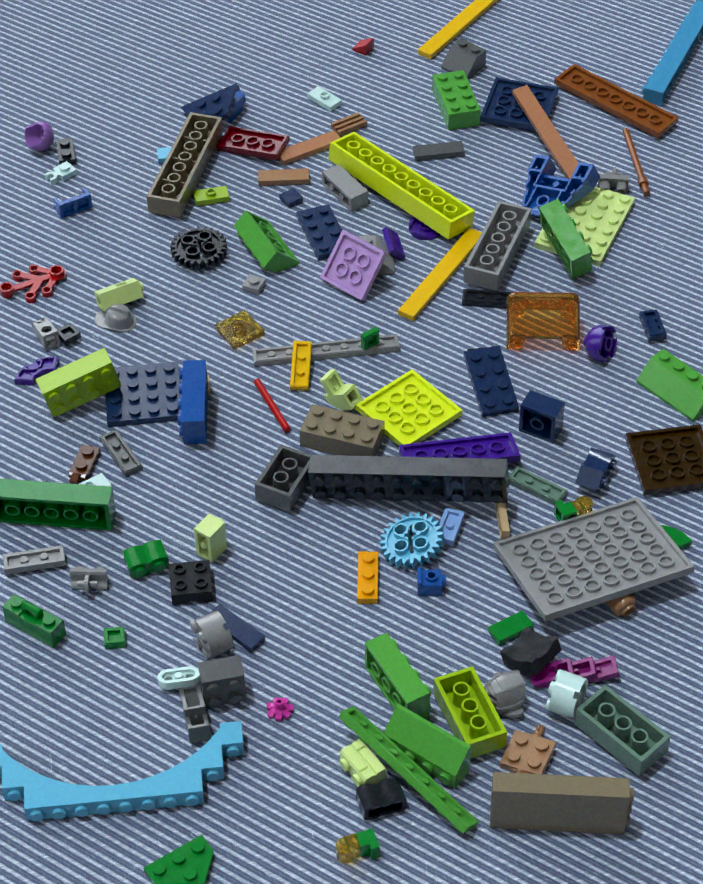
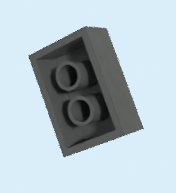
[255,445,311,512]

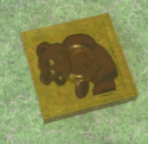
[214,310,265,350]

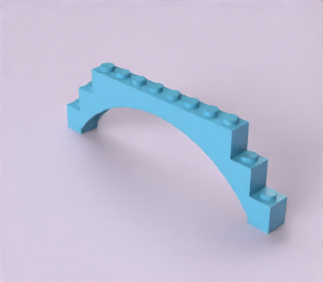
[0,721,244,821]

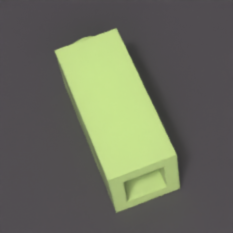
[94,278,144,311]

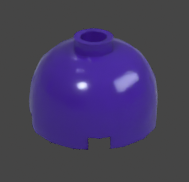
[583,325,617,362]

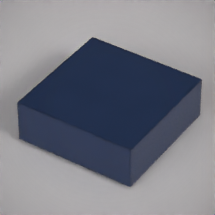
[279,188,303,208]

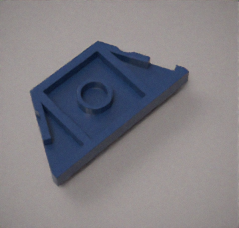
[181,83,240,120]

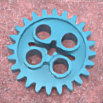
[379,512,445,569]

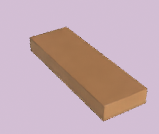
[258,168,309,186]

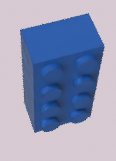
[178,360,208,444]

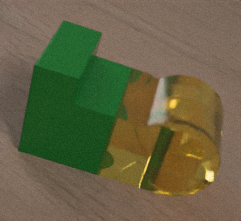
[554,496,593,521]
[336,828,380,863]

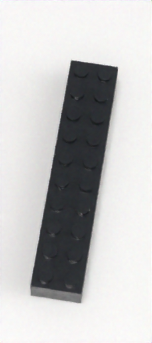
[308,455,509,503]

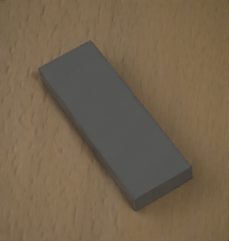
[412,141,465,161]
[99,430,143,477]

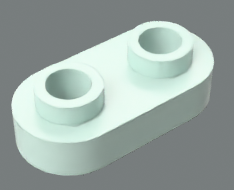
[157,666,200,690]

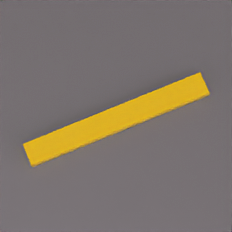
[418,0,498,59]
[398,228,482,321]

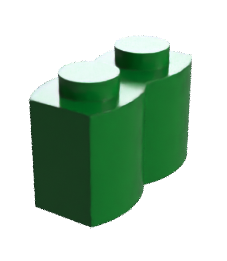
[122,540,169,578]

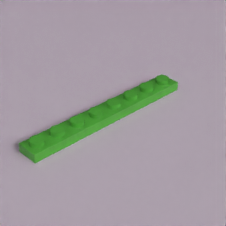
[339,706,479,834]

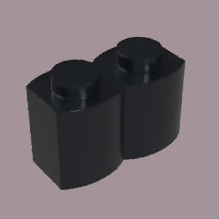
[356,778,407,820]

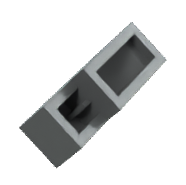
[178,684,211,743]

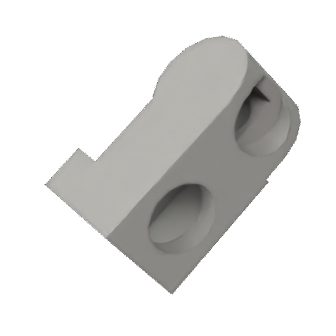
[31,317,60,351]

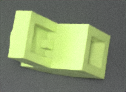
[320,369,362,410]

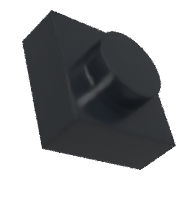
[57,323,81,345]

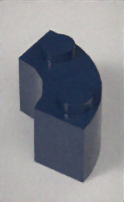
[575,447,617,491]

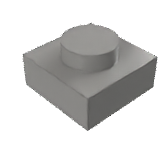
[242,274,266,295]

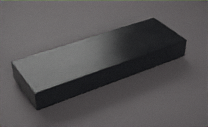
[462,289,517,309]

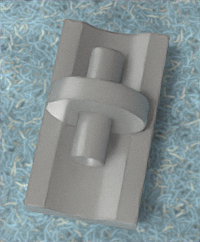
[597,167,630,194]
[70,566,108,592]

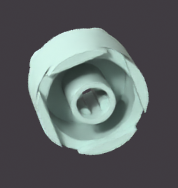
[545,669,588,719]

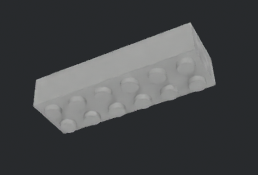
[464,200,532,291]

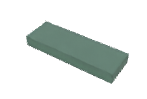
[509,466,568,505]

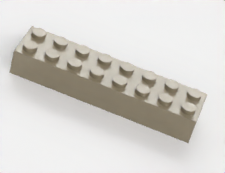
[146,112,223,218]

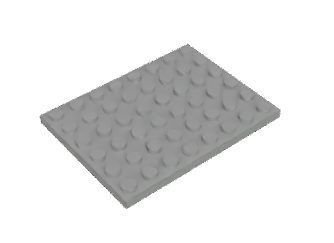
[493,497,694,622]

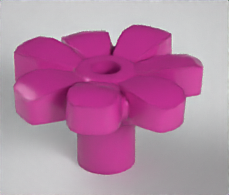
[266,697,294,722]

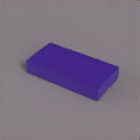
[382,226,406,260]

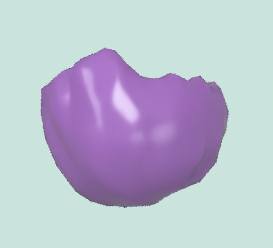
[24,121,54,151]

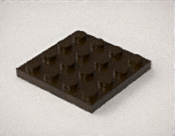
[625,424,703,495]

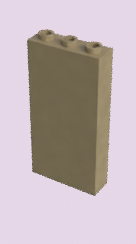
[490,772,634,835]

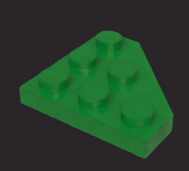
[144,835,214,884]

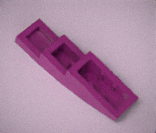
[530,655,620,688]

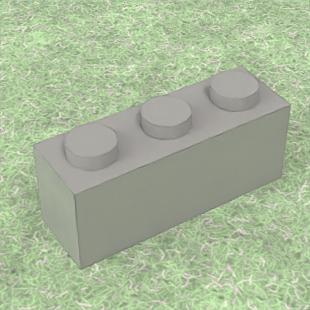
[322,164,369,212]

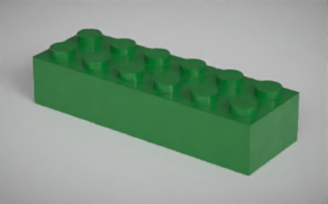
[0,479,116,530]

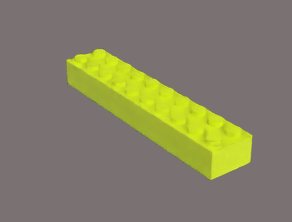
[328,132,475,240]

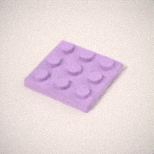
[320,230,388,301]

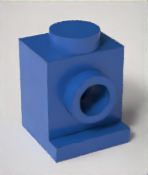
[417,567,446,596]

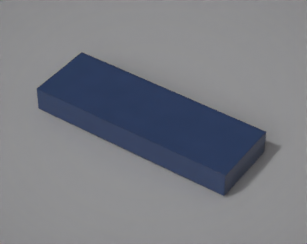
[210,604,265,653]

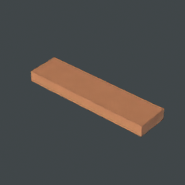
[278,131,341,165]

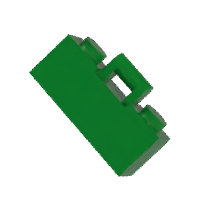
[2,594,66,648]

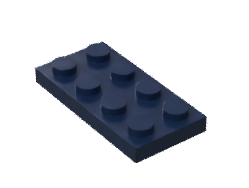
[296,204,342,261]
[463,345,519,417]

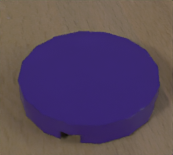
[408,217,441,241]

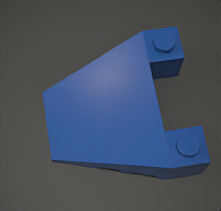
[522,154,600,217]

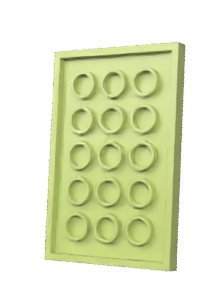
[534,187,635,267]

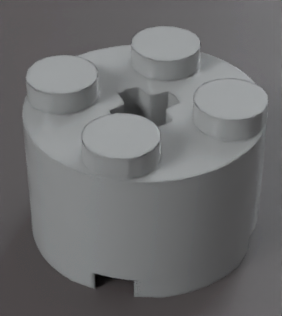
[189,611,234,660]

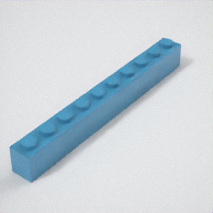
[642,0,703,106]

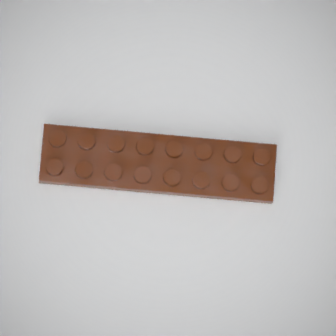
[554,64,679,138]

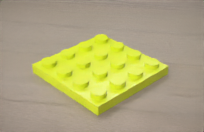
[356,369,462,446]

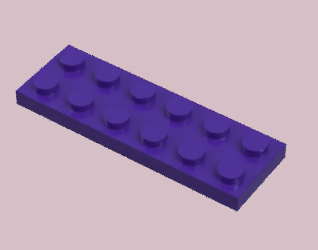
[399,432,520,463]

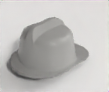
[94,304,137,332]

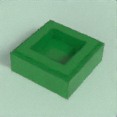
[361,326,379,351]
[103,626,126,649]

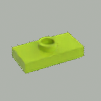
[193,186,230,206]

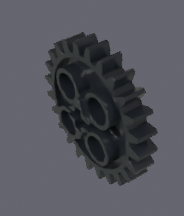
[170,226,228,270]

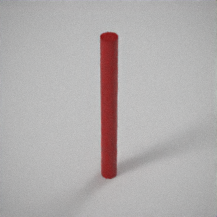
[253,378,291,433]

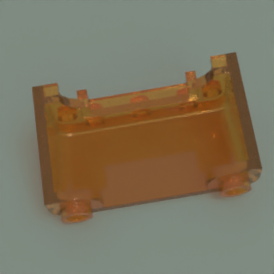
[505,292,580,350]

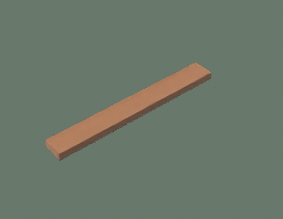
[512,85,578,179]

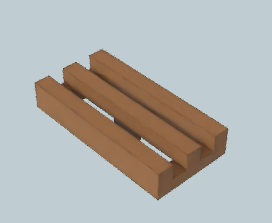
[331,112,367,136]

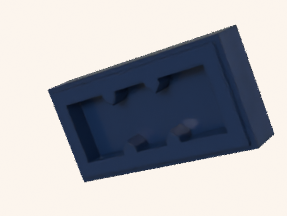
[639,309,667,341]

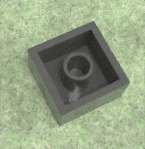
[198,655,246,708]

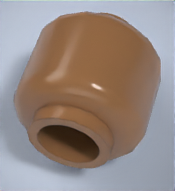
[606,593,636,617]

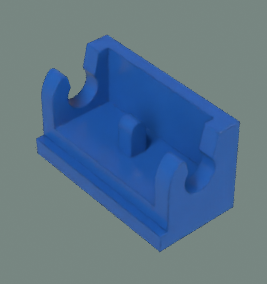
[53,188,93,219]

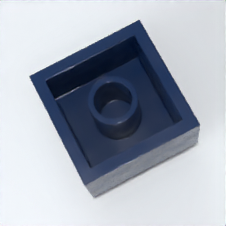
[519,390,565,444]

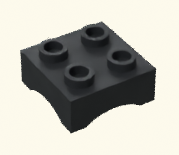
[169,560,213,606]
[500,627,562,676]

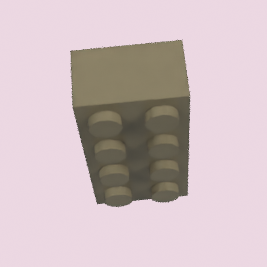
[299,404,385,456]

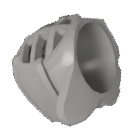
[484,670,526,718]

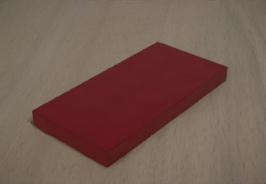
[216,126,290,160]

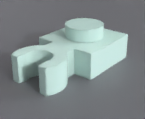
[45,161,77,185]

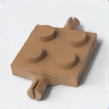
[500,724,556,774]

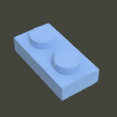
[439,508,465,546]

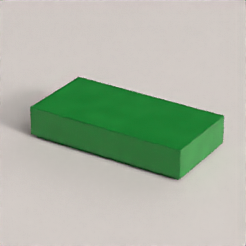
[488,610,534,645]

